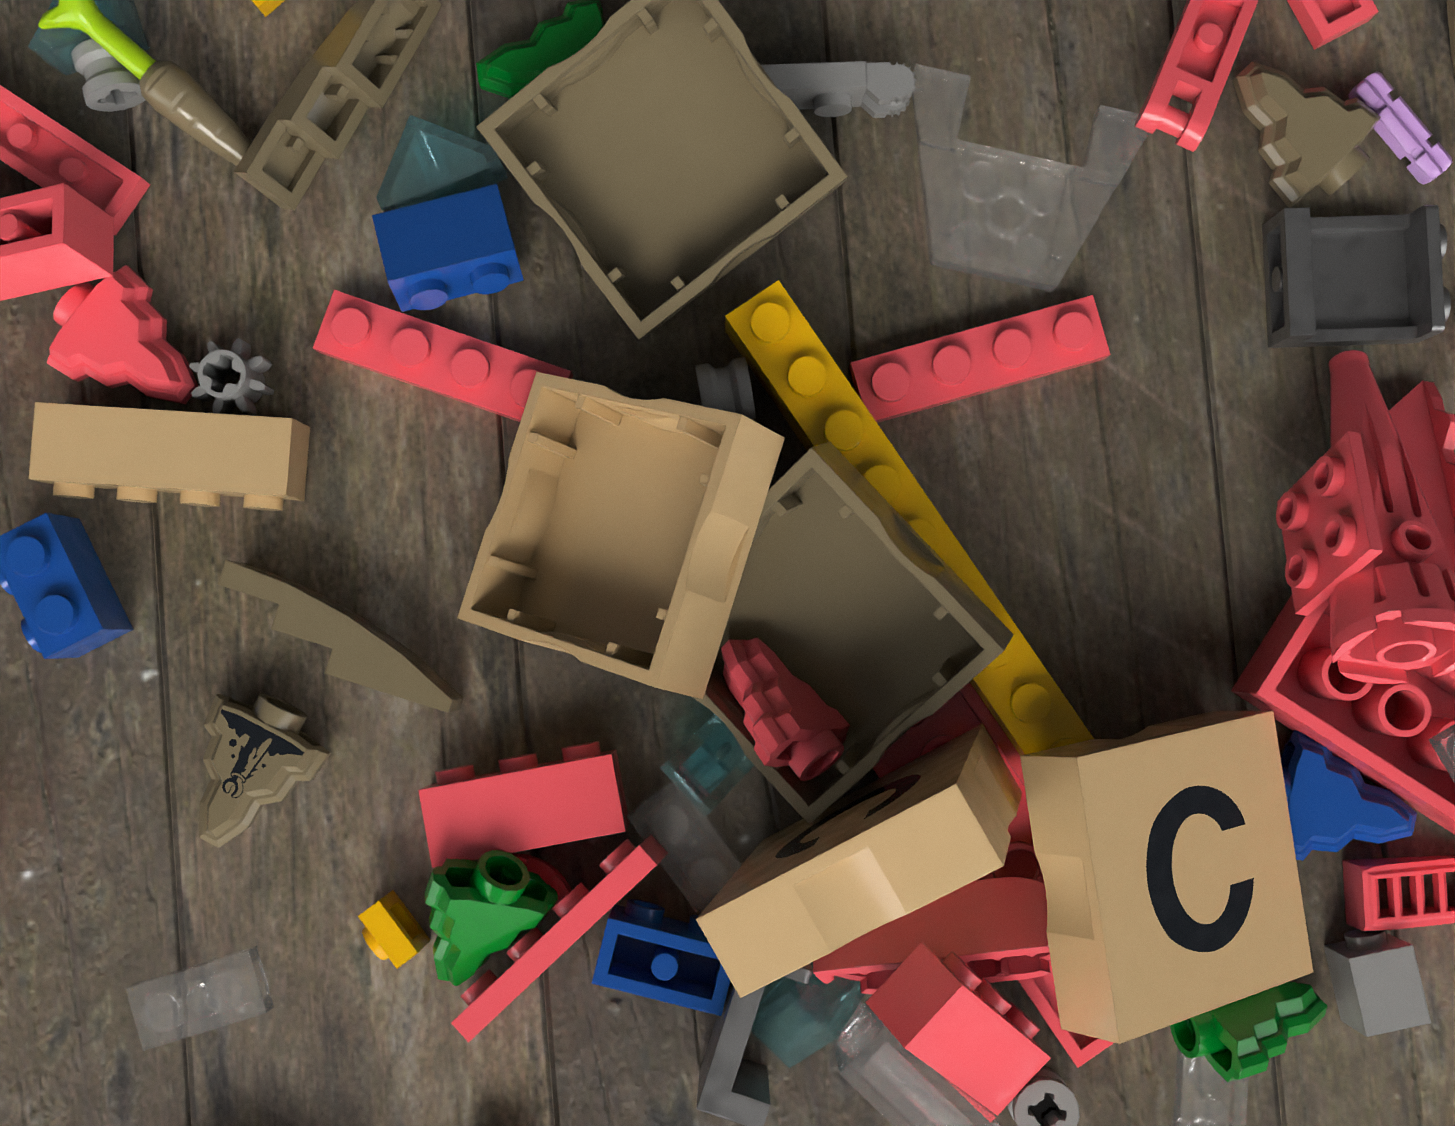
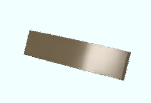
[234,0,442,210]
[217,560,463,713]

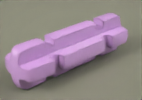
[1348,71,1453,185]

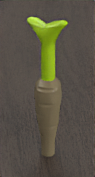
[38,0,252,166]

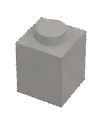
[1323,929,1431,1037]

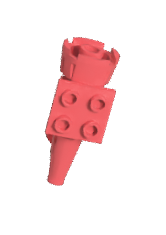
[1276,350,1455,684]

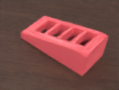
[1342,855,1455,931]

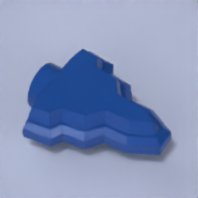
[1280,730,1417,861]

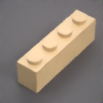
[28,402,310,511]

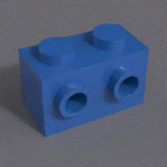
[372,184,524,312]
[0,513,134,659]
[592,899,730,1016]

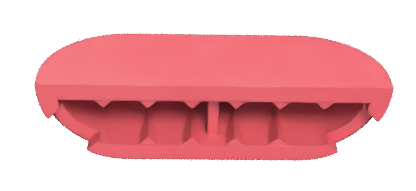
[813,877,1051,994]

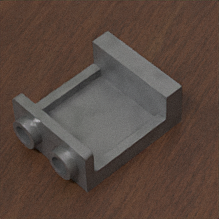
[1262,205,1451,348]
[696,963,813,1126]

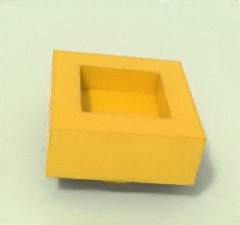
[358,890,431,969]

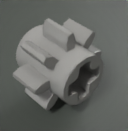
[189,338,275,416]

